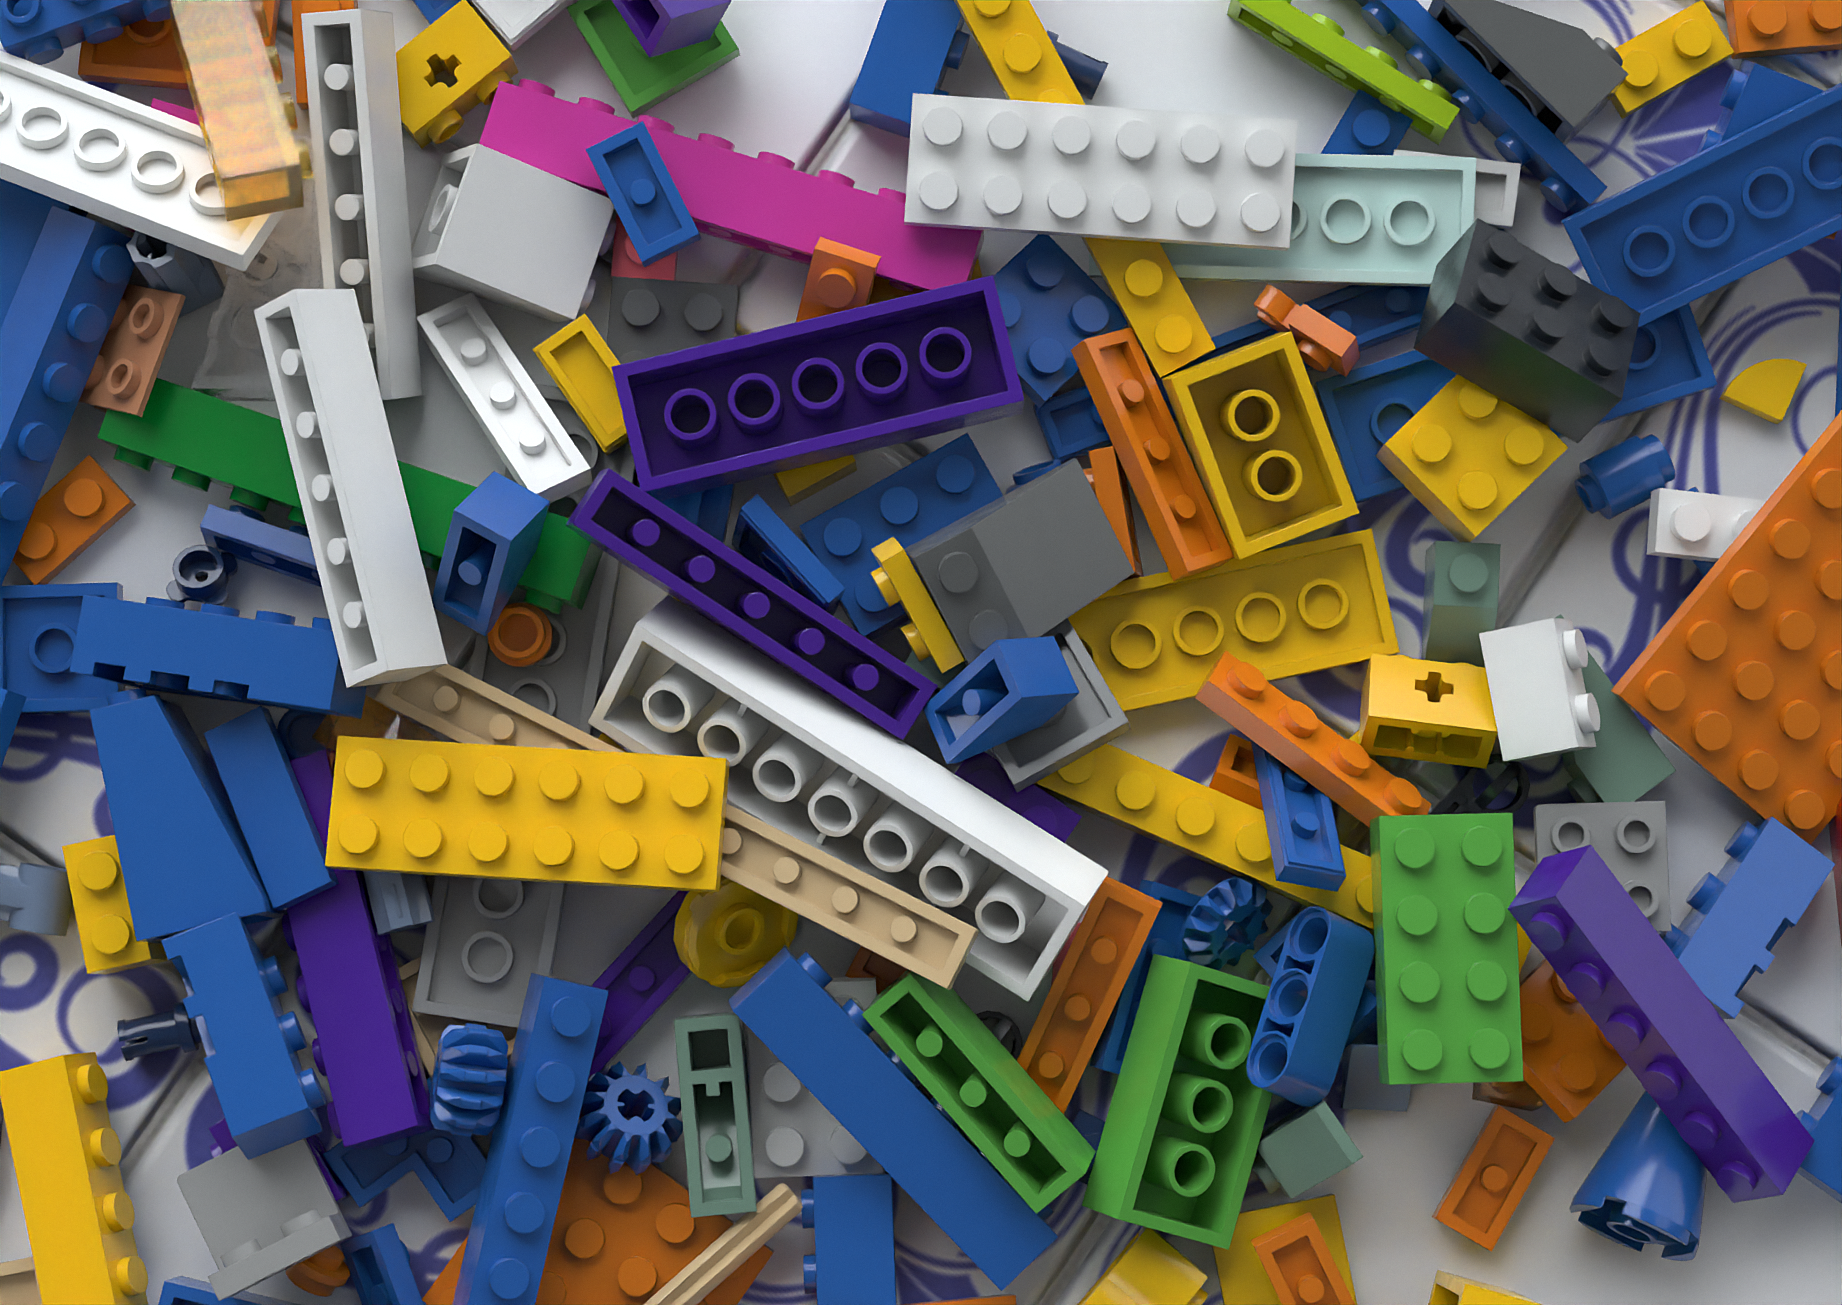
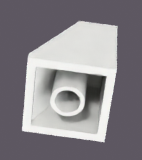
[411,143,616,323]

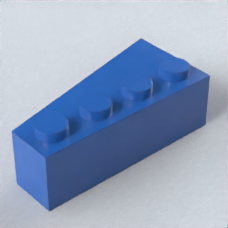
[70,594,367,719]

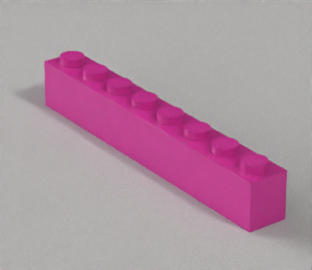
[479,79,984,292]

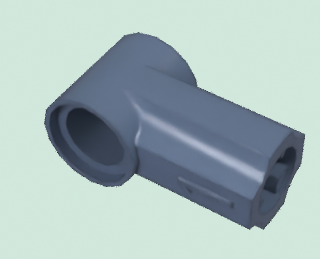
[126,230,227,319]
[0,862,73,936]
[363,871,436,936]

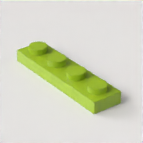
[1227,0,1460,145]

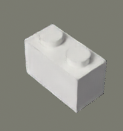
[1479,618,1600,761]

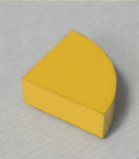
[1719,359,1807,424]

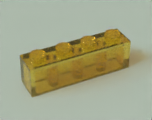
[168,0,313,221]

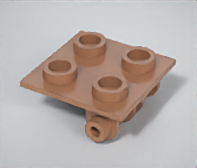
[79,284,186,417]

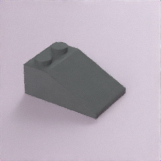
[1428,0,1628,146]
[904,458,1135,666]

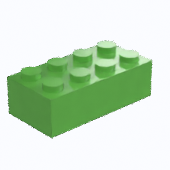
[1370,813,1523,1085]
[1082,954,1273,1250]

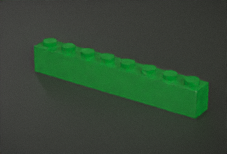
[97,377,603,614]

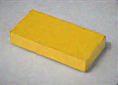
[532,313,629,456]

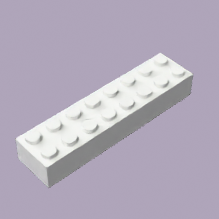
[588,594,1109,1002]

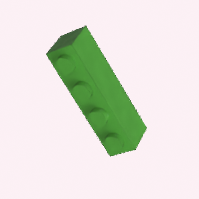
[862,969,1096,1214]

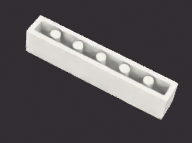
[301,9,423,400]
[254,289,448,688]

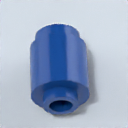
[1574,434,1676,520]

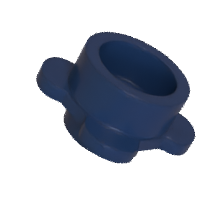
[166,545,238,606]

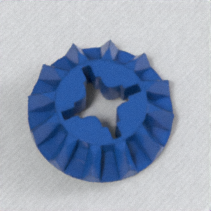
[1182,876,1273,971]

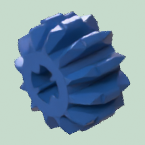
[428,1023,508,1137]
[574,1061,683,1176]

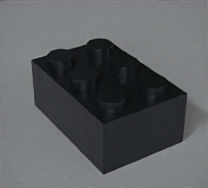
[1413,218,1641,443]

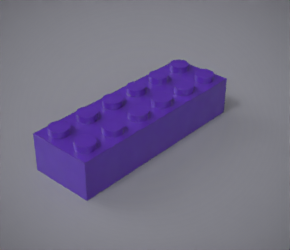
[612,275,1025,501]

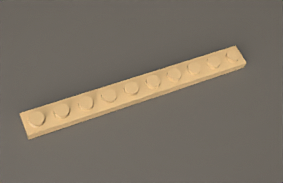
[374,664,980,990]

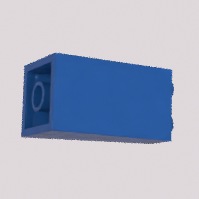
[89,688,288,944]

